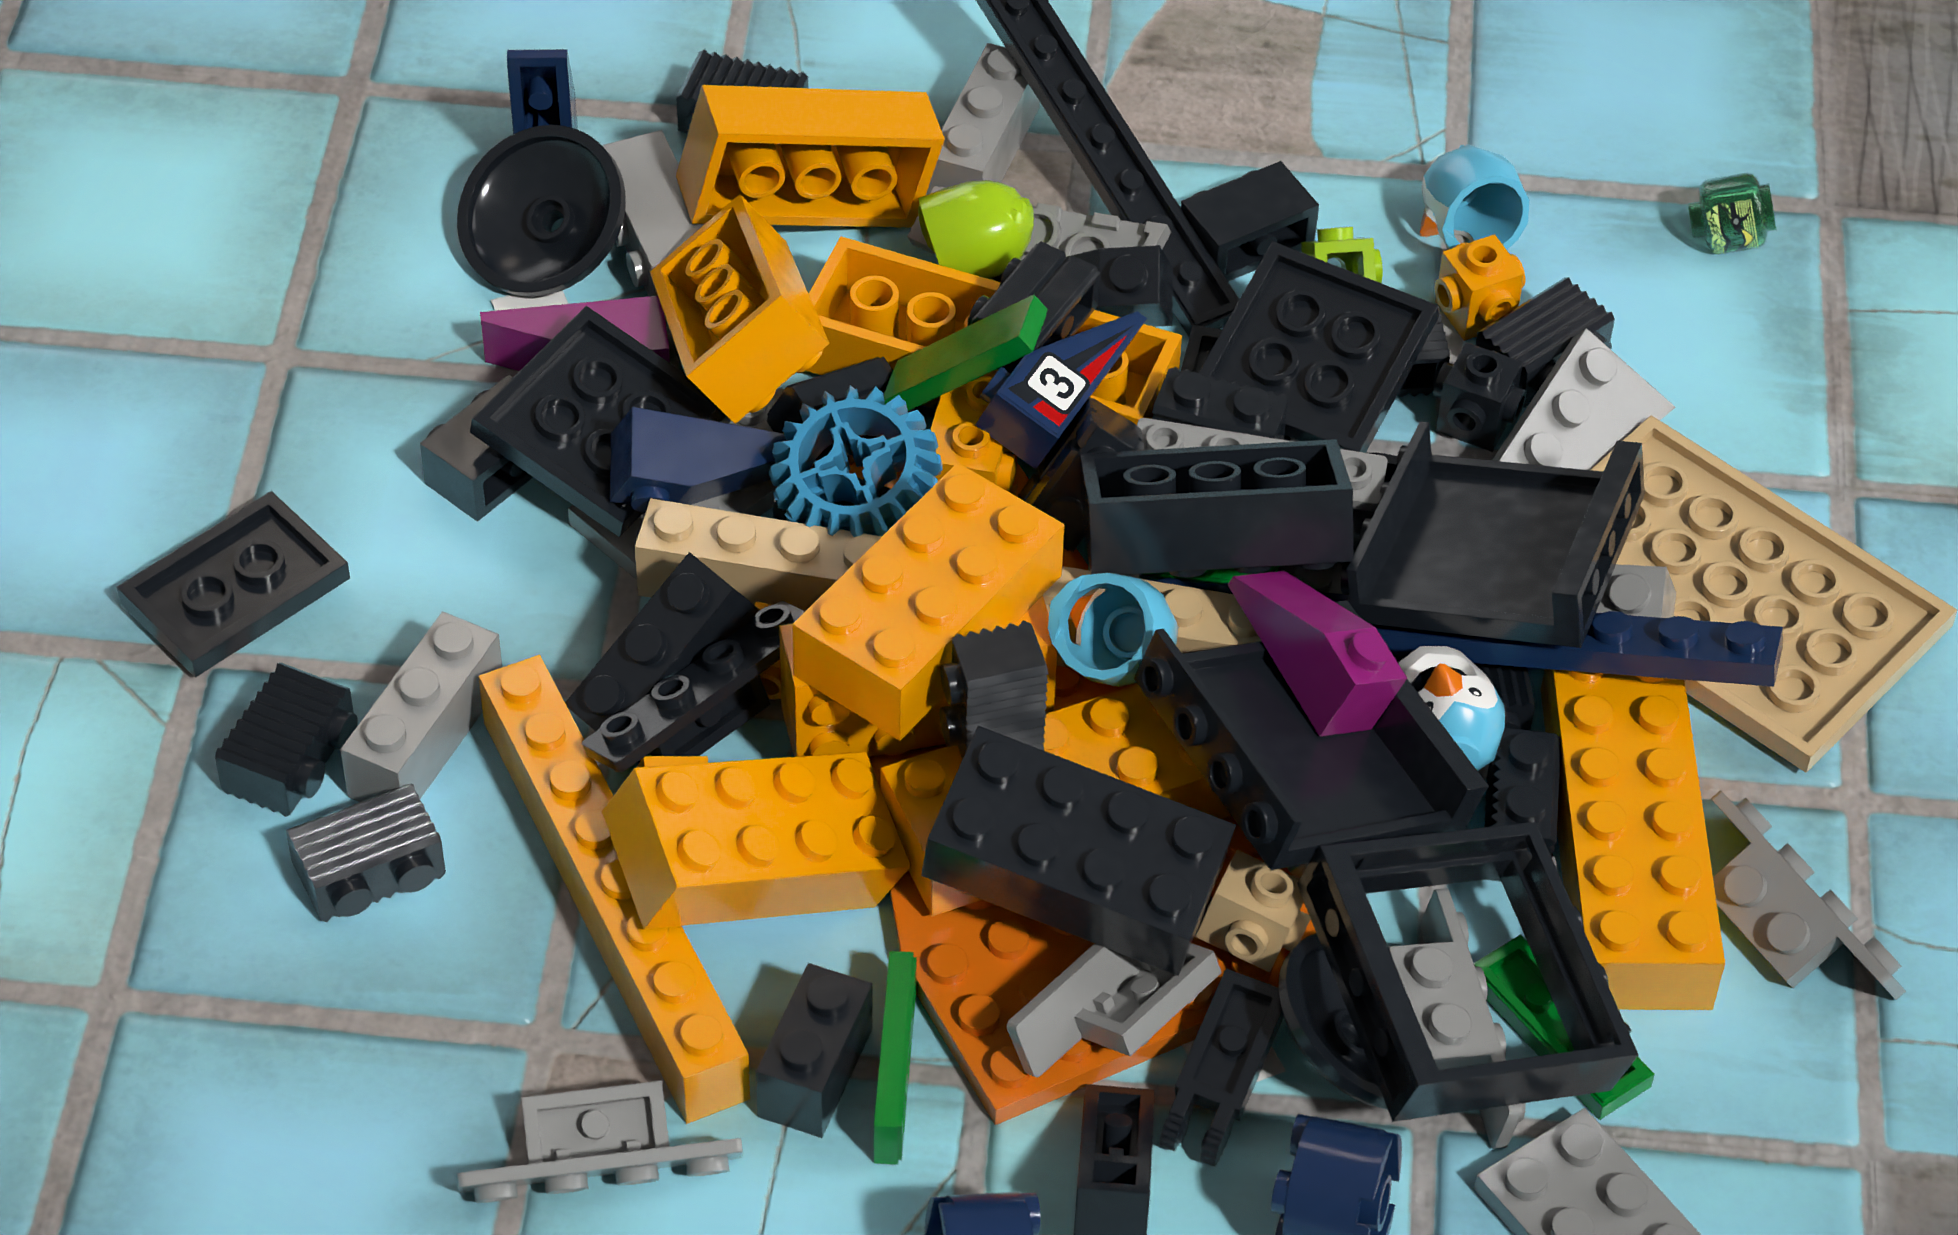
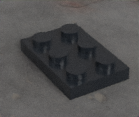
[116,491,350,678]

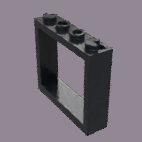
[1297,822,1639,1122]

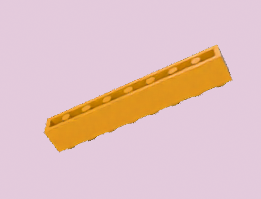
[479,654,750,1124]

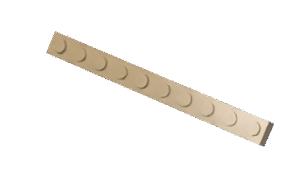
[635,498,1261,668]

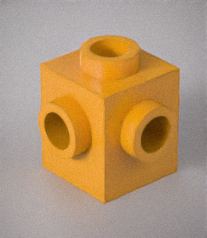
[1435,234,1525,341]

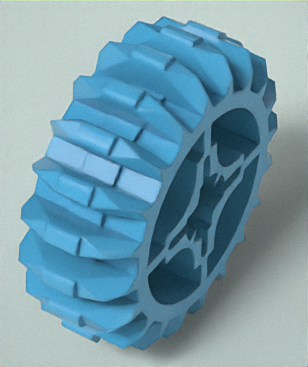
[769,385,943,537]

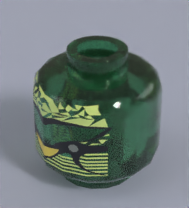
[1688,172,1776,254]

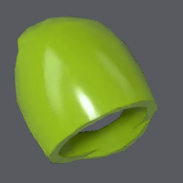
[918,180,1034,279]

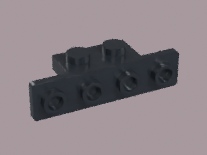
[582,601,805,772]

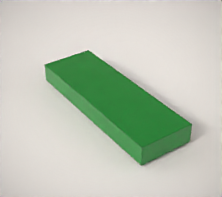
[883,294,1048,411]
[1474,934,1655,1120]
[874,951,917,1165]

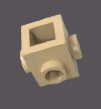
[1196,849,1311,972]

